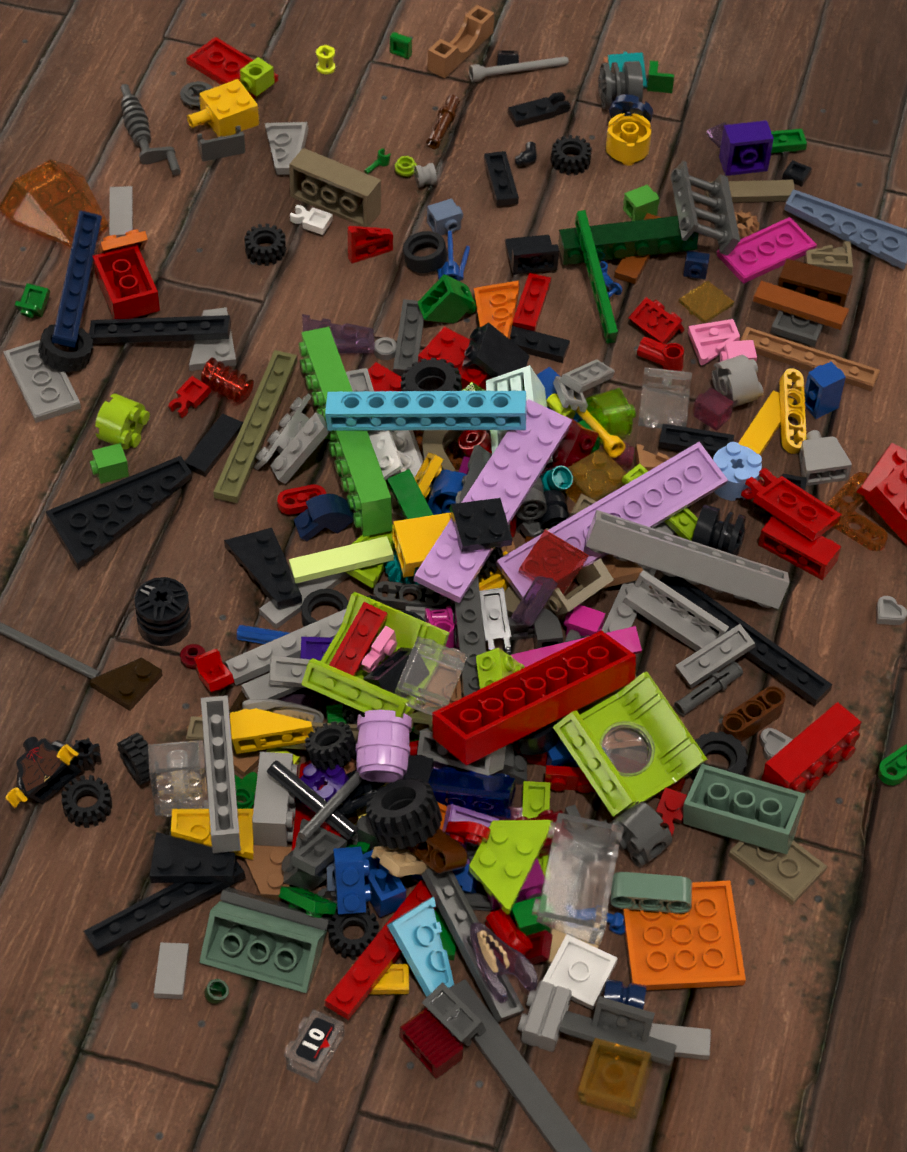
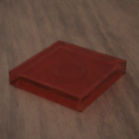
[518,530,589,595]

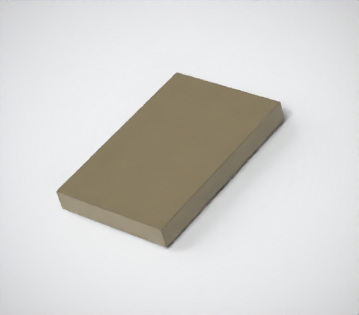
[728,840,827,905]

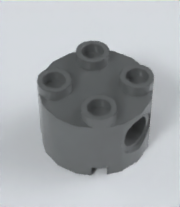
[610,801,673,868]

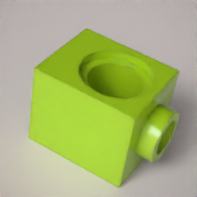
[240,57,274,96]

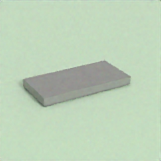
[3,340,81,423]

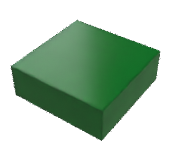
[390,32,412,59]

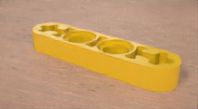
[779,368,806,454]

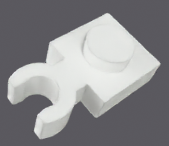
[290,205,333,235]

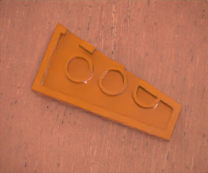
[473,281,520,339]

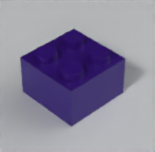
[719,120,774,176]

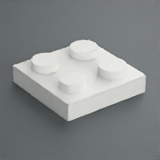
[542,934,618,1010]

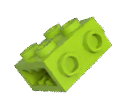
[476,648,525,689]

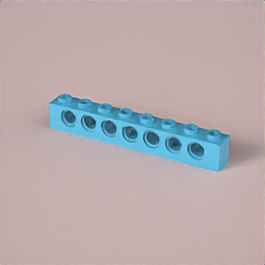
[325,390,527,431]

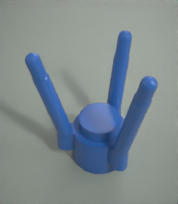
[437,230,470,281]

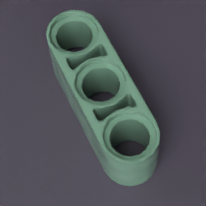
[611,872,692,913]

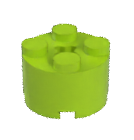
[95,393,150,449]

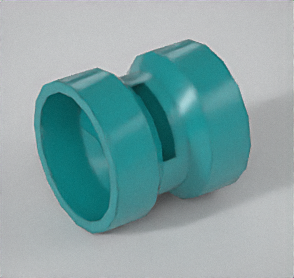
[540,465,573,492]

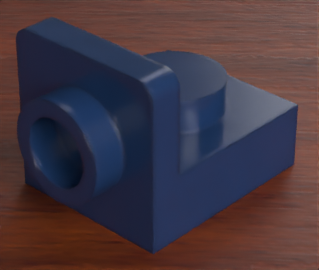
[683,251,710,280]

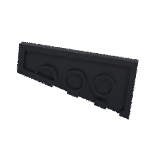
[224,528,302,609]

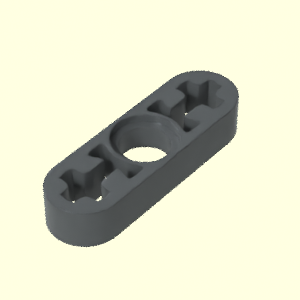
[373,581,447,609]

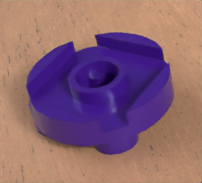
[297,763,349,812]

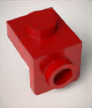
[194,649,234,692]

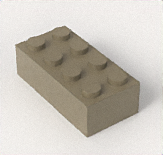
[289,148,381,227]

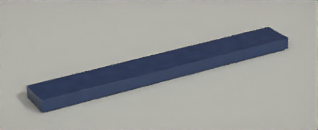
[51,210,102,348]

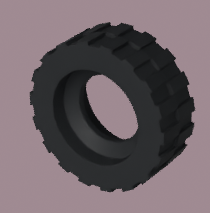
[38,324,93,372]
[690,731,748,781]

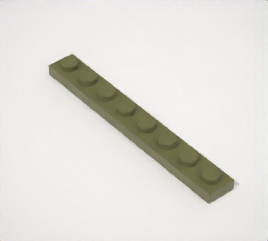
[213,350,297,503]

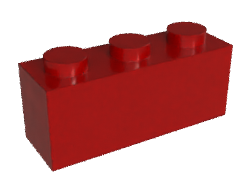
[758,515,841,581]

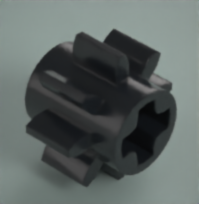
[72,738,102,773]

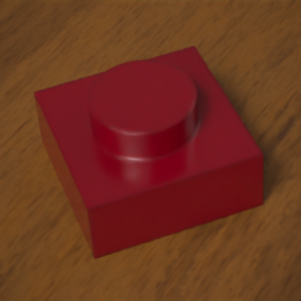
[521,930,553,966]

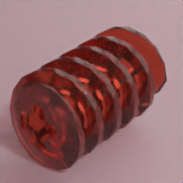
[201,357,254,404]

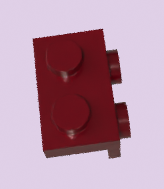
[550,417,599,477]

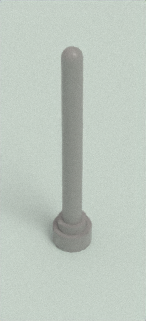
[469,57,569,83]

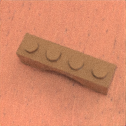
[427,5,494,78]

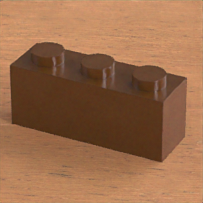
[778,258,853,307]

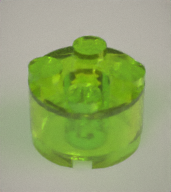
[586,388,636,442]

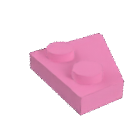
[688,319,740,365]

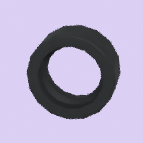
[402,231,448,273]
[301,589,349,627]

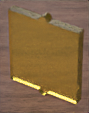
[678,281,734,324]

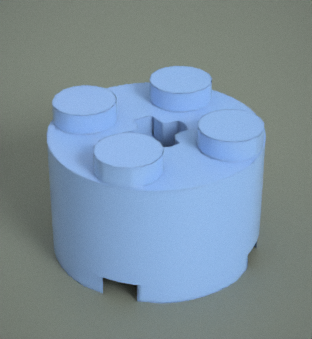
[713,442,762,501]

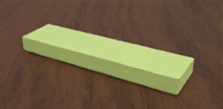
[289,536,394,584]

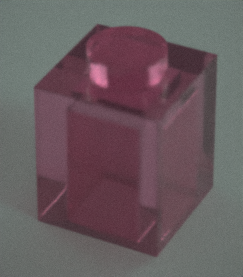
[694,388,734,431]

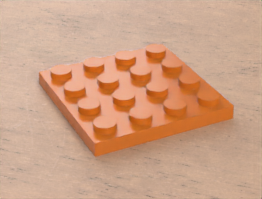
[622,881,746,990]

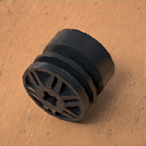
[692,504,746,556]
[134,577,191,646]

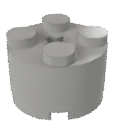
[712,355,763,409]

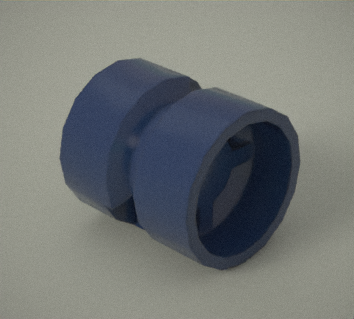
[604,979,646,1009]

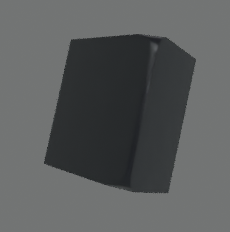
[497,50,519,66]

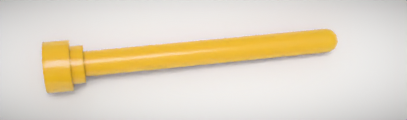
[573,395,625,458]

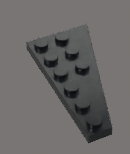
[46,456,192,570]

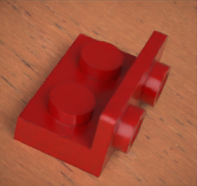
[628,297,685,344]

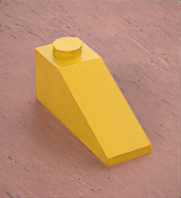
[230,708,315,754]

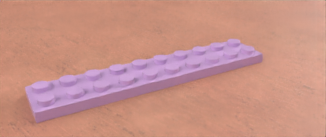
[413,399,572,603]
[496,442,728,604]

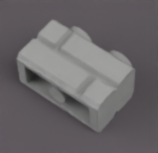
[518,981,572,1052]

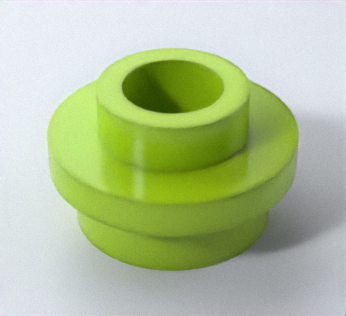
[395,156,417,177]

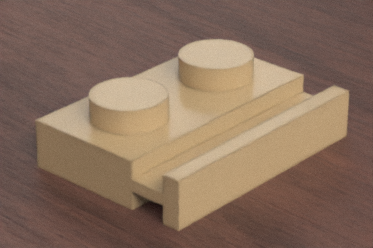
[371,846,430,878]

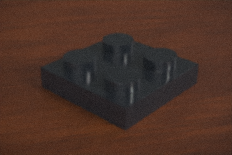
[450,498,513,552]

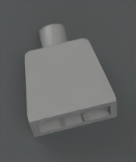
[799,430,852,486]

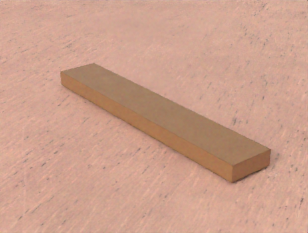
[740,327,880,392]

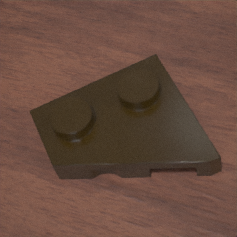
[90,657,163,711]

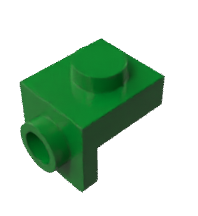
[15,283,51,318]

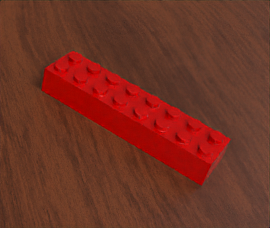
[432,630,636,766]

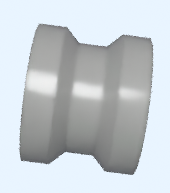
[414,163,437,188]

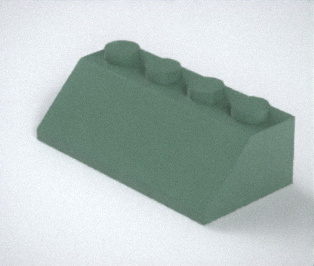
[683,764,805,854]
[199,901,326,993]

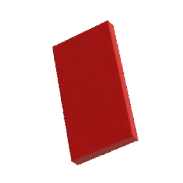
[186,37,278,99]

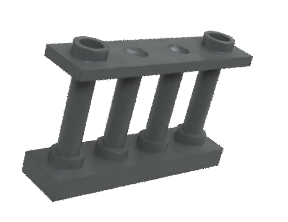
[670,161,740,256]

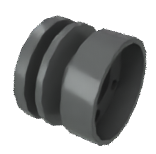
[598,61,643,109]

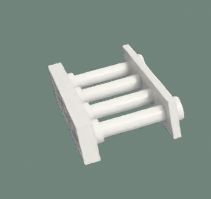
[367,430,433,491]

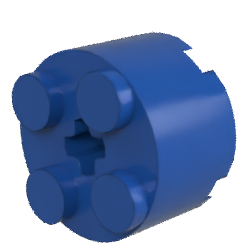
[428,470,467,515]

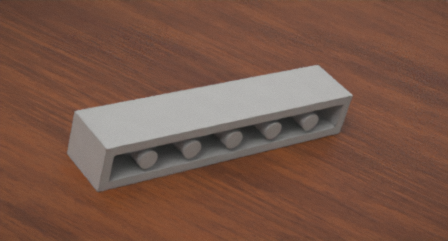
[201,695,241,853]

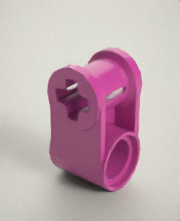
[425,606,454,653]

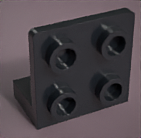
[505,235,559,275]

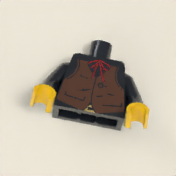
[5,737,81,809]

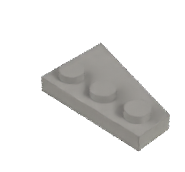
[265,122,309,175]
[189,308,236,371]

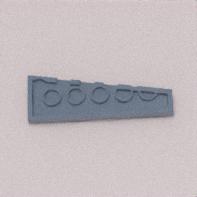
[784,189,907,269]

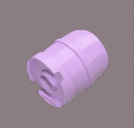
[356,710,412,783]

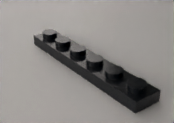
[89,315,231,344]
[84,861,246,956]

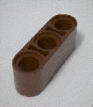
[720,686,786,743]
[406,828,467,873]

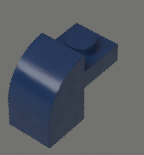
[293,494,354,541]

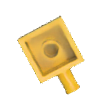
[187,79,259,137]

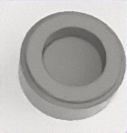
[374,337,397,360]

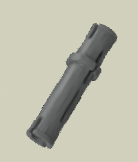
[674,661,743,717]

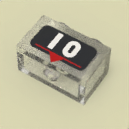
[284,1009,344,1083]

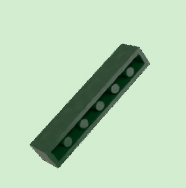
[558,216,699,265]

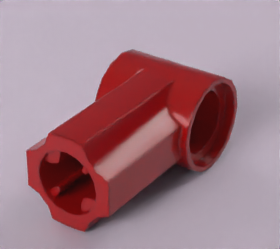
[637,337,684,374]
[485,909,533,967]

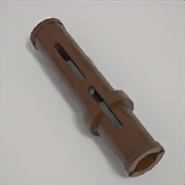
[426,95,460,149]

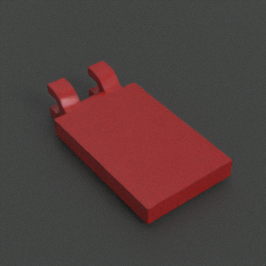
[741,468,842,541]

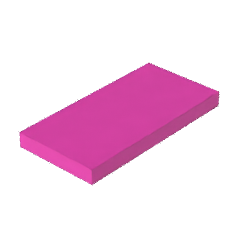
[717,217,817,284]

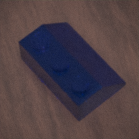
[428,767,516,819]

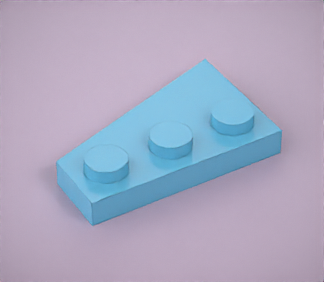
[387,897,454,997]

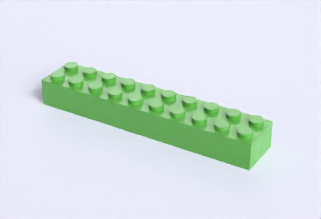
[298,327,392,537]

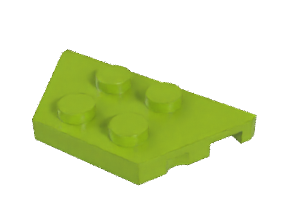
[469,820,554,914]

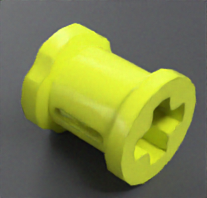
[316,45,335,74]

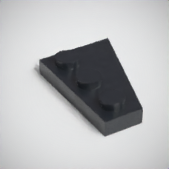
[150,832,237,883]

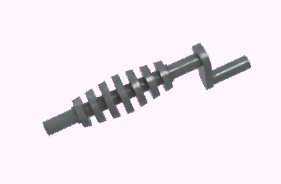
[120,84,181,175]

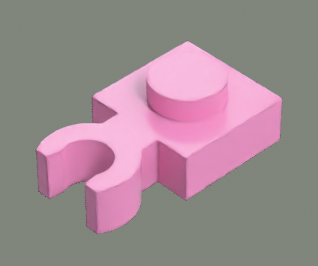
[361,626,397,673]

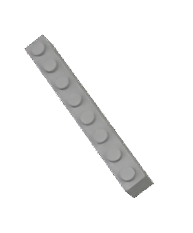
[586,510,790,609]

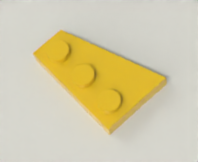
[171,809,254,860]

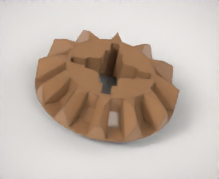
[734,210,760,239]

